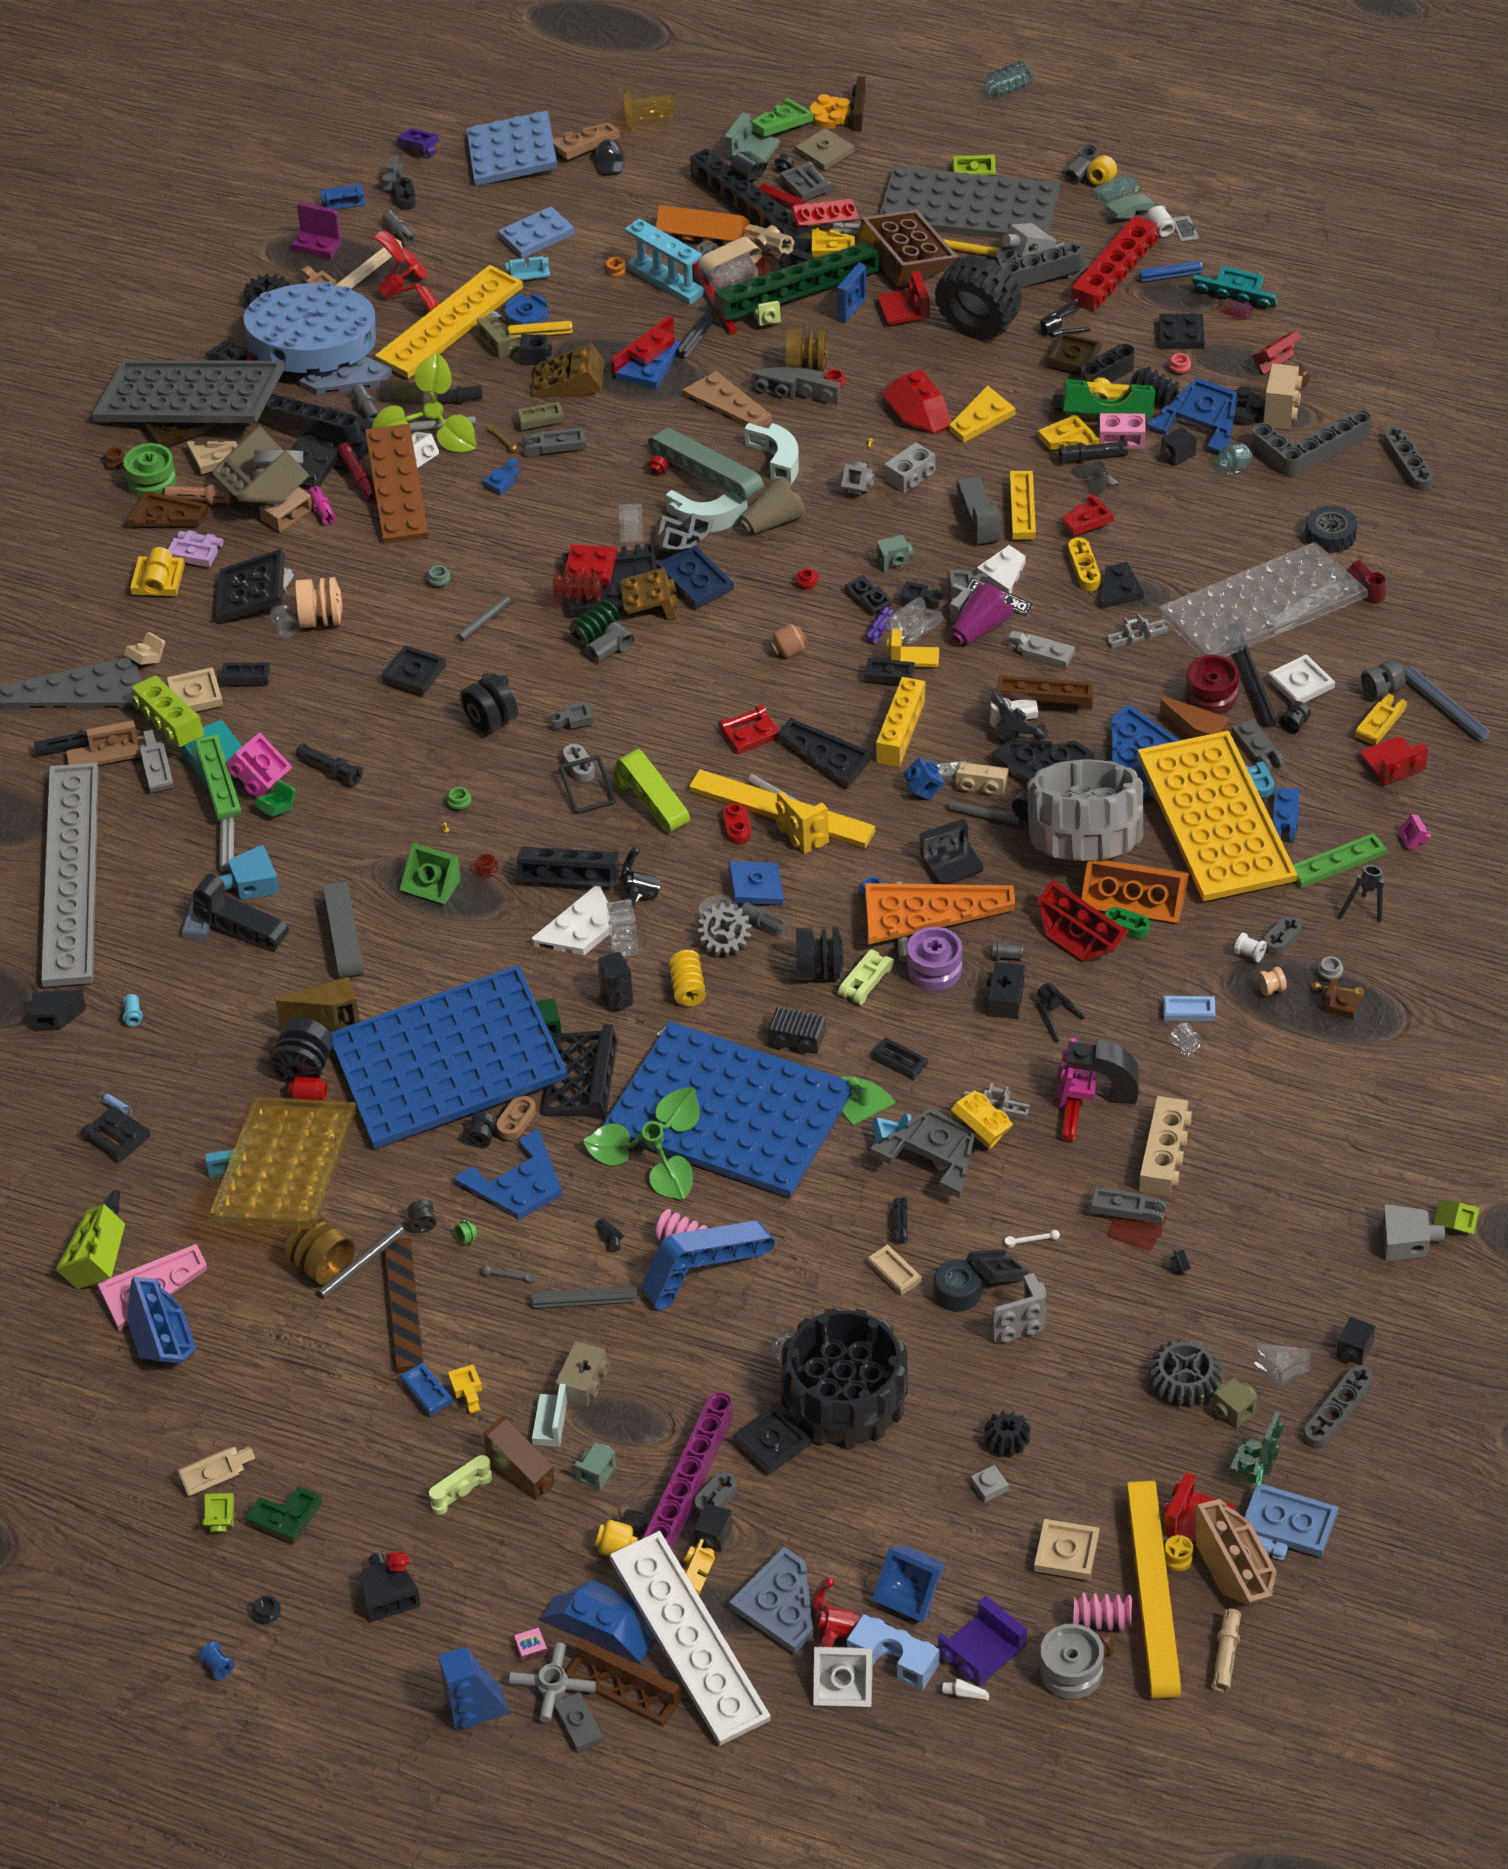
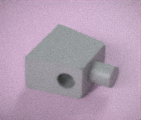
[1002,223,1057,257]
[1383,1205,1445,1261]

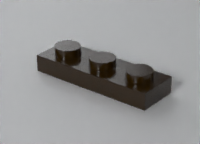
[850,76,866,131]

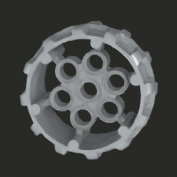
[1028,759,1143,861]

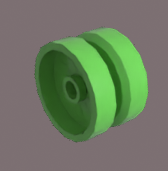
[123,443,177,499]

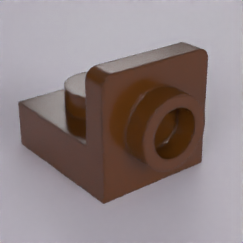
[1321,978,1361,1020]

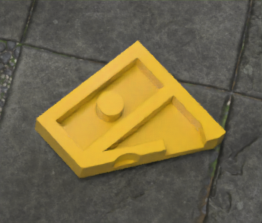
[812,225,855,258]
[1038,415,1099,450]

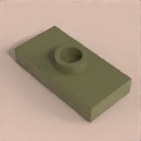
[516,402,565,430]

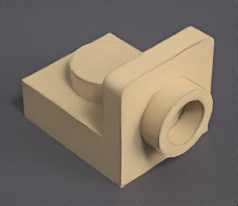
[124,632,165,665]

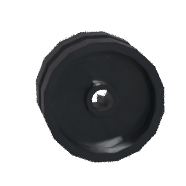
[460,673,518,735]

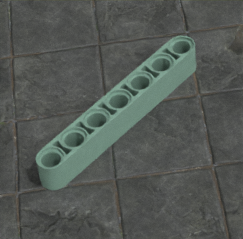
[648,427,764,500]

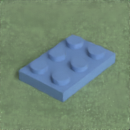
[498,206,575,259]
[1244,1483,1338,1557]

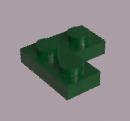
[245,1486,323,1544]

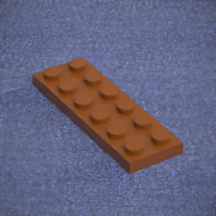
[365,424,429,544]

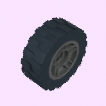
[1305,505,1357,553]

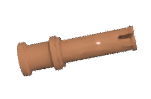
[165,485,235,506]

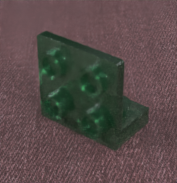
[1228,1410,1284,1486]

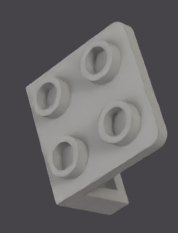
[992,1273,1047,1343]

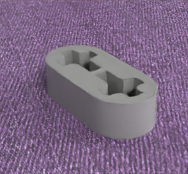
[563,744,595,783]

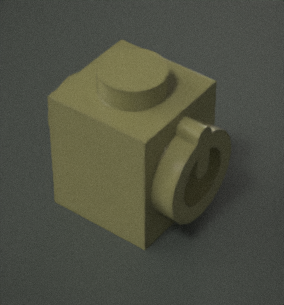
[1213,1378,1258,1429]

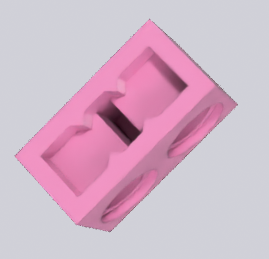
[1099,414,1145,449]

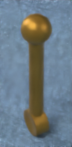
[488,425,518,453]
[1311,982,1364,998]

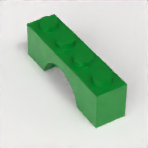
[1061,379,1155,419]

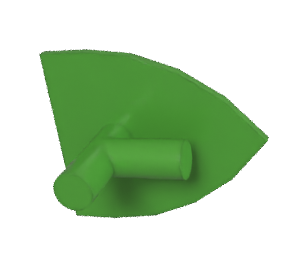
[841,1076,896,1126]

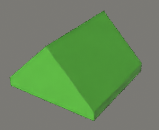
[400,843,461,904]

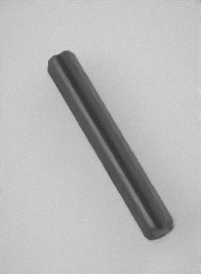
[531,1286,637,1308]

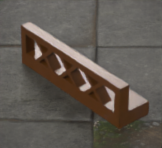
[996,675,1094,709]
[566,1638,681,1727]

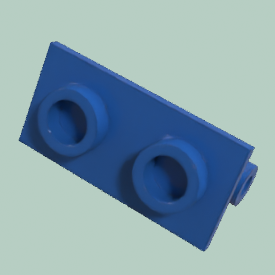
[320,184,365,210]

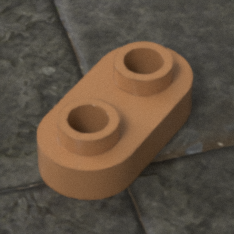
[497,1096,536,1140]

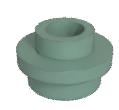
[427,565,451,586]

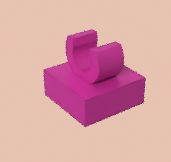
[1398,814,1431,850]

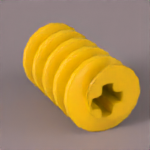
[669,950,706,1007]

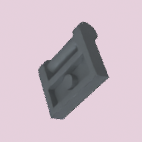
[780,162,835,200]

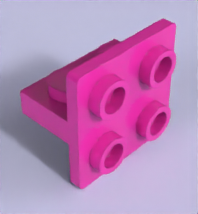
[1055,1038,1097,1108]

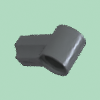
[1063,144,1097,184]
[586,622,635,663]

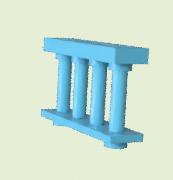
[624,218,704,305]

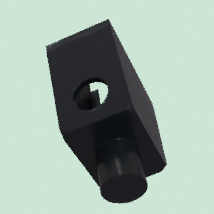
[361,1553,421,1623]

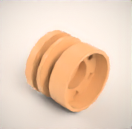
[296,577,343,628]

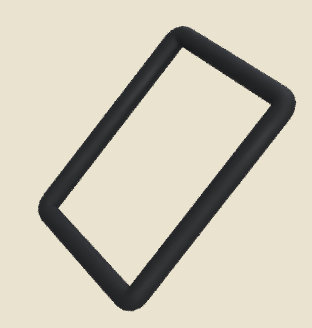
[559,755,616,814]

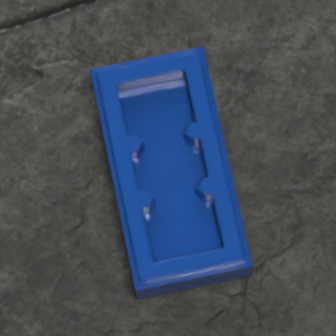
[400,1363,453,1416]

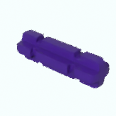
[865,607,894,644]

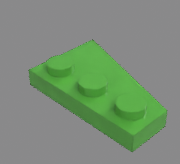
[751,98,814,137]

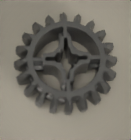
[1149,1338,1223,1407]

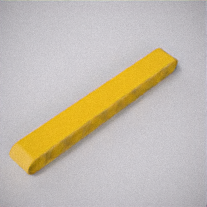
[1126,1481,1181,1699]

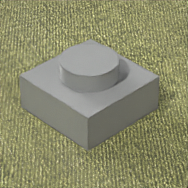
[971,1465,1009,1502]

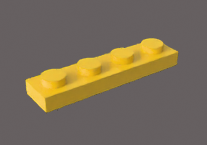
[1010,471,1036,540]

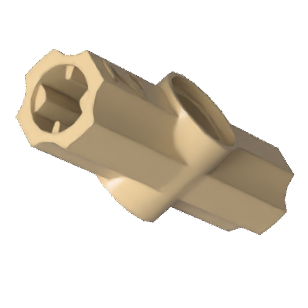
[743,224,795,254]

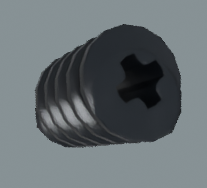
[1130,366,1180,406]

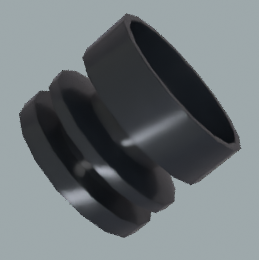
[796,926,844,980]
[269,1017,334,1082]

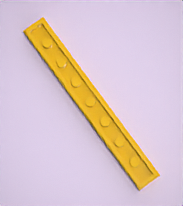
[689,769,875,848]

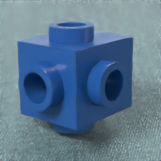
[903,757,946,800]

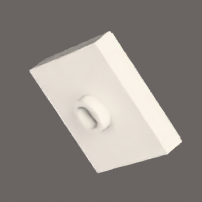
[1268,654,1335,703]

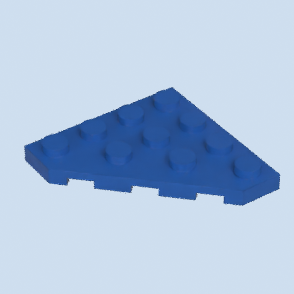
[1112,704,1180,799]

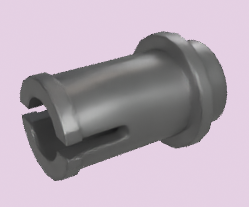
[992,940,1023,960]

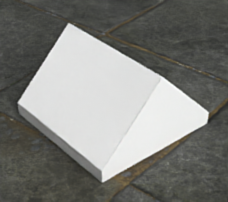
[813,1647,873,1707]

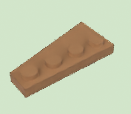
[682,371,772,427]

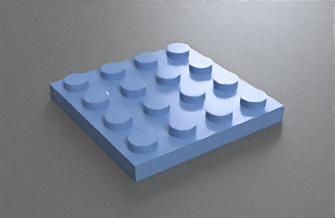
[467,111,558,186]

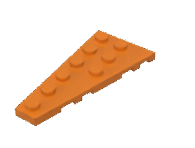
[865,883,1015,944]

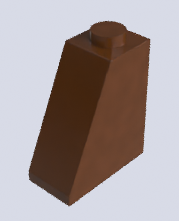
[483,1416,555,1500]

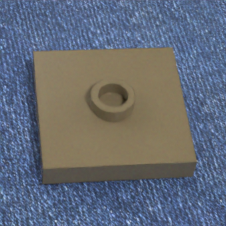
[795,128,855,170]

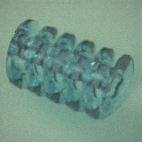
[986,61,1033,98]

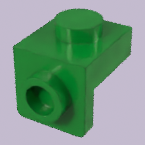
[255,780,296,816]

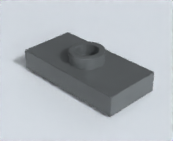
[554,1692,604,1753]

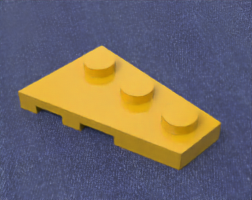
[949,386,1016,443]

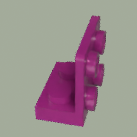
[292,202,342,259]

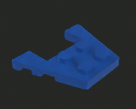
[1147,377,1237,457]
[454,1129,562,1220]

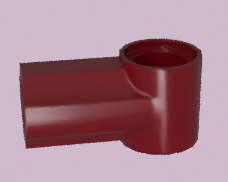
[1347,560,1386,603]

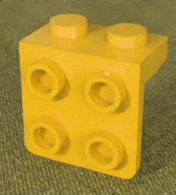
[775,791,829,854]

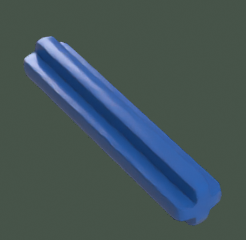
[1139,261,1203,282]

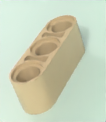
[698,237,762,281]

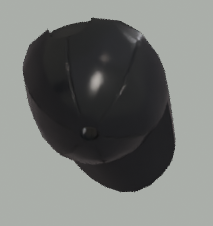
[594,139,625,175]

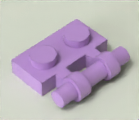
[168,530,224,567]

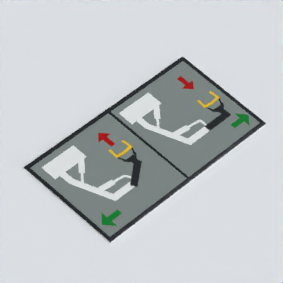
[936,760,968,777]

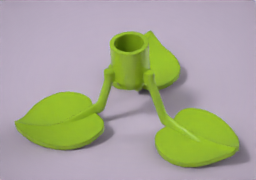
[372,353,477,452]

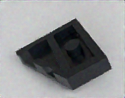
[1100,562,1144,609]

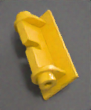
[683,1539,715,1595]

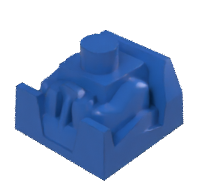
[872,1546,945,1622]

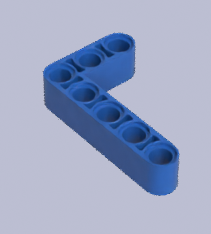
[641,1221,775,1310]

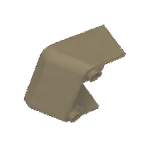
[213,425,310,504]

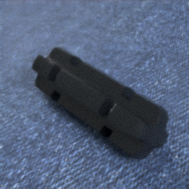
[893,1197,908,1244]

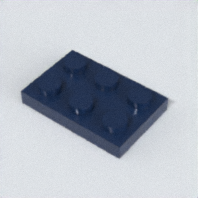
[657,545,734,608]

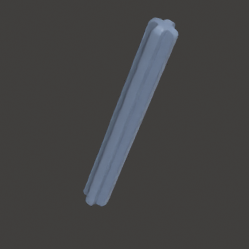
[1403,666,1490,741]

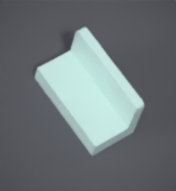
[532,1384,567,1447]

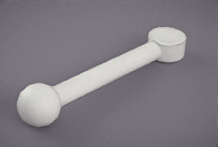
[1005,1230,1060,1248]

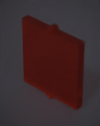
[1108,1216,1167,1251]

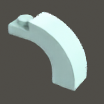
[744,423,799,485]
[666,490,748,532]

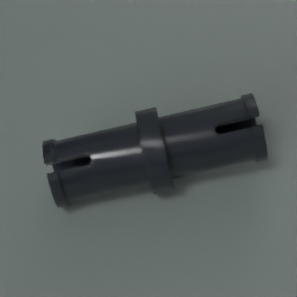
[437,385,483,404]

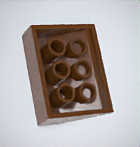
[857,209,958,287]

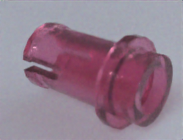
[1223,298,1253,319]

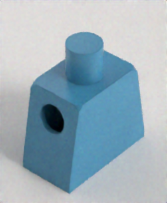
[220,845,280,899]

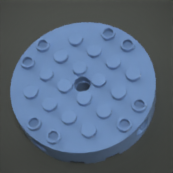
[244,282,376,373]

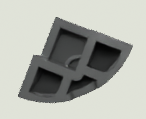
[654,513,714,552]

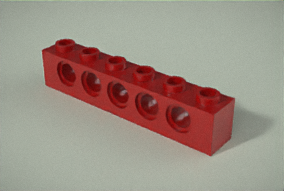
[1071,215,1159,312]

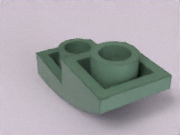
[1105,194,1155,220]

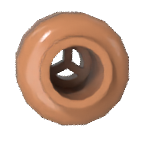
[771,624,807,659]

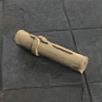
[1212,1609,1241,1693]

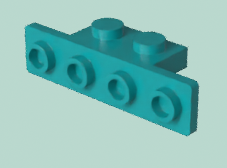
[1192,265,1278,307]

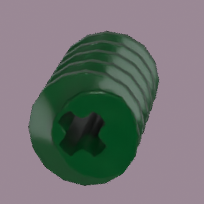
[570,600,620,648]

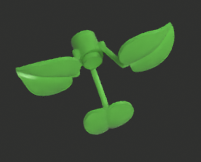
[584,1087,700,1200]

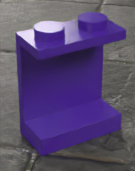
[938,1595,1027,1687]

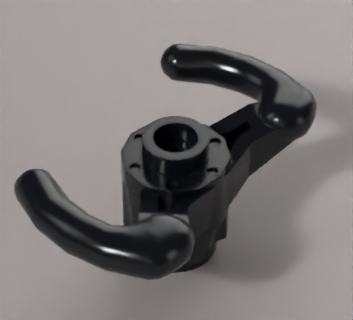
[990,690,1049,742]
[620,847,660,918]

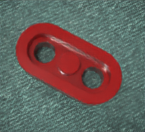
[723,803,752,845]

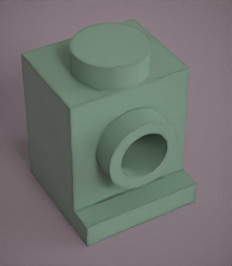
[877,535,913,573]
[574,1443,616,1491]

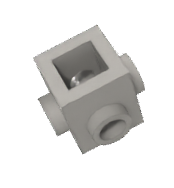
[840,461,874,495]

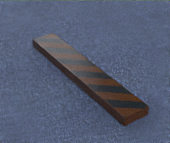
[385,1238,424,1373]

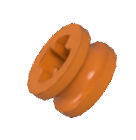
[606,257,626,277]

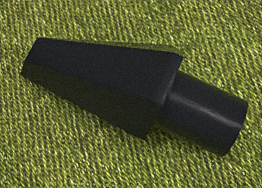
[105,1190,120,1216]
[596,1219,624,1252]

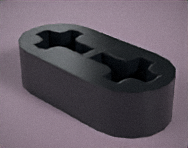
[394,177,416,210]

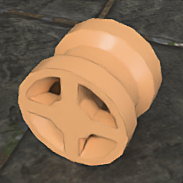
[1257,967,1287,996]

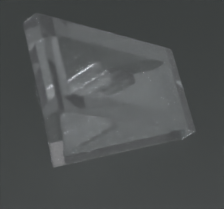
[1255,1343,1311,1389]

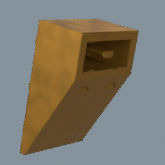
[532,343,605,397]
[275,977,360,1032]

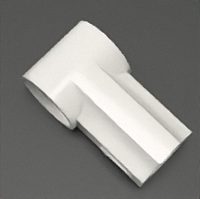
[989,698,1038,728]

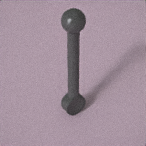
[481,1266,535,1284]

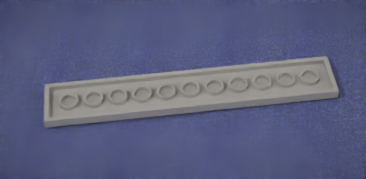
[41,762,99,987]

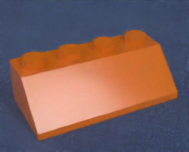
[656,205,750,245]
[1081,860,1189,923]

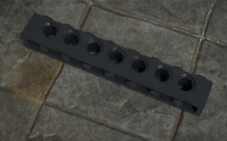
[690,148,812,252]

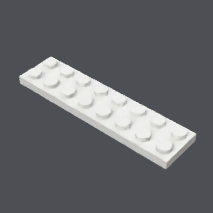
[610,1531,771,1746]

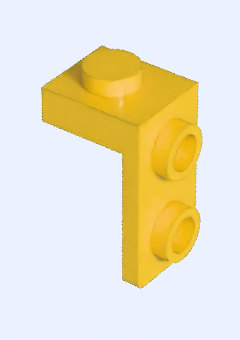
[887,629,939,667]

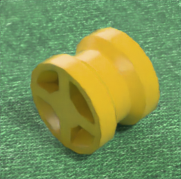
[1165,1535,1193,1571]

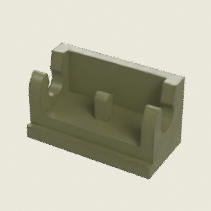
[477,314,520,359]

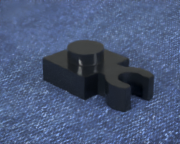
[899,581,943,608]

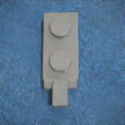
[1008,631,1075,668]
[140,730,174,793]

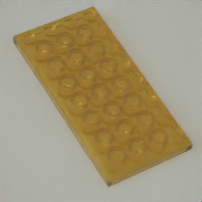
[210,1097,357,1228]

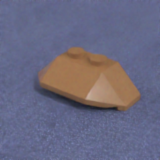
[1195,1499,1276,1605]

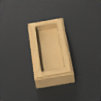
[867,1244,922,1296]

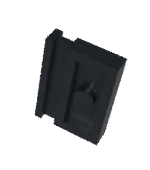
[966,1249,1029,1283]

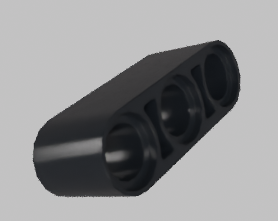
[729,151,768,179]
[1081,344,1135,383]

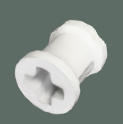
[1234,933,1267,963]

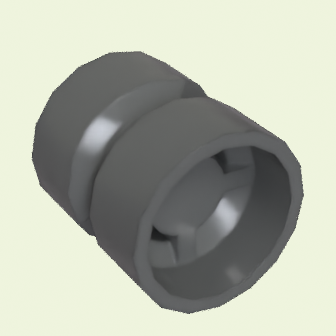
[1361,659,1406,700]

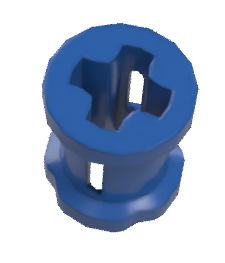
[198,1642,235,1680]

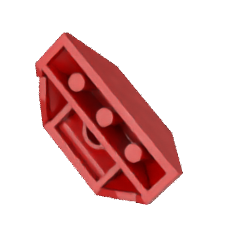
[882,369,952,435]
[1038,880,1128,962]

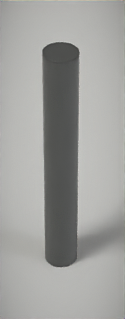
[457,596,511,641]
[949,800,1021,826]

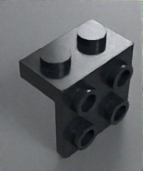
[920,818,984,884]

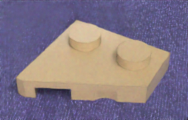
[187,441,238,474]

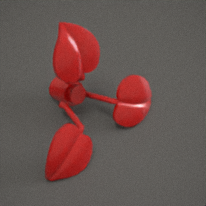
[373,231,439,311]

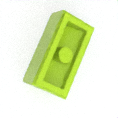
[952,155,996,176]

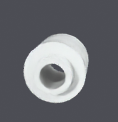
[1146,206,1175,237]

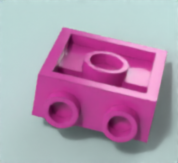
[225,732,292,797]

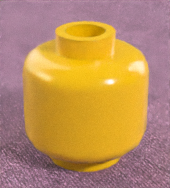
[1086,155,1117,186]
[594,1520,637,1557]

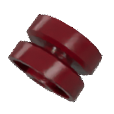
[1185,654,1239,714]

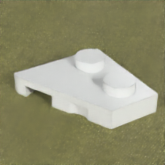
[977,545,1026,594]

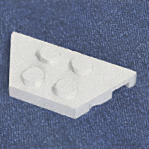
[531,886,618,956]

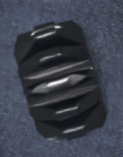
[984,1410,1031,1458]

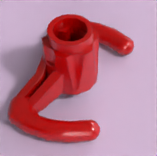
[812,1577,859,1659]

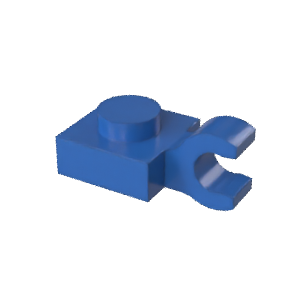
[483,458,520,496]

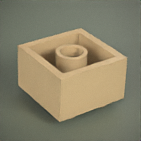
[1264,363,1302,430]

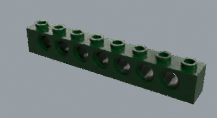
[714,242,880,320]

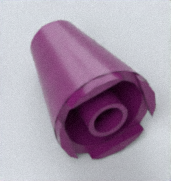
[951,582,1014,645]

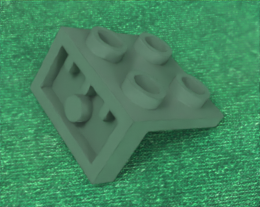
[724,113,780,162]

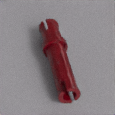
[337,442,376,502]

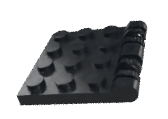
[562,543,662,616]

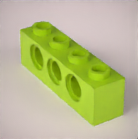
[131,675,204,747]

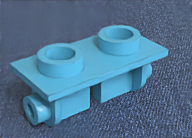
[505,256,550,280]

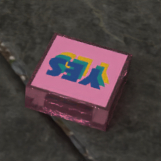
[513,1626,549,1663]

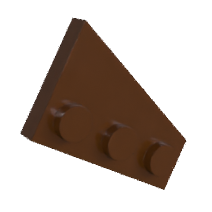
[127,491,208,527]

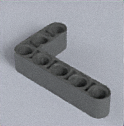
[1251,410,1371,477]

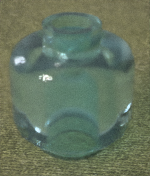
[1218,443,1252,474]

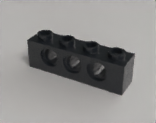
[517,846,619,887]

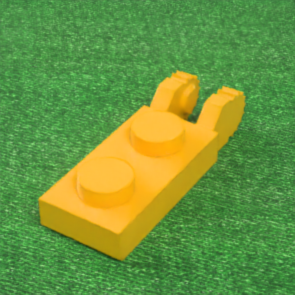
[1355,694,1407,745]

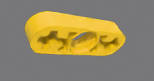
[1068,538,1101,591]

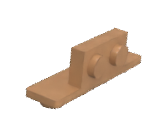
[66,720,163,765]

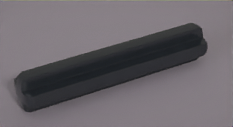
[677,312,714,358]

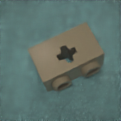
[556,1341,610,1407]

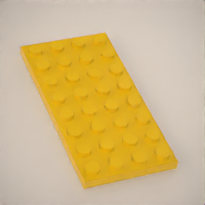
[1137,731,1297,901]

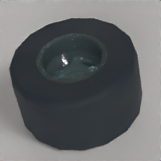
[934,1259,982,1312]

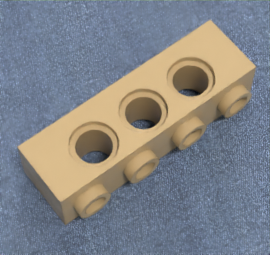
[1139,1096,1192,1197]

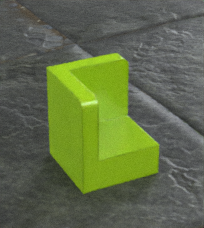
[1434,1200,1480,1234]

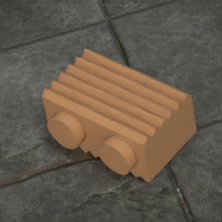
[259,487,313,533]

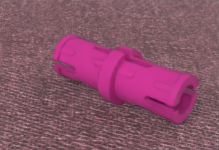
[308,486,336,525]

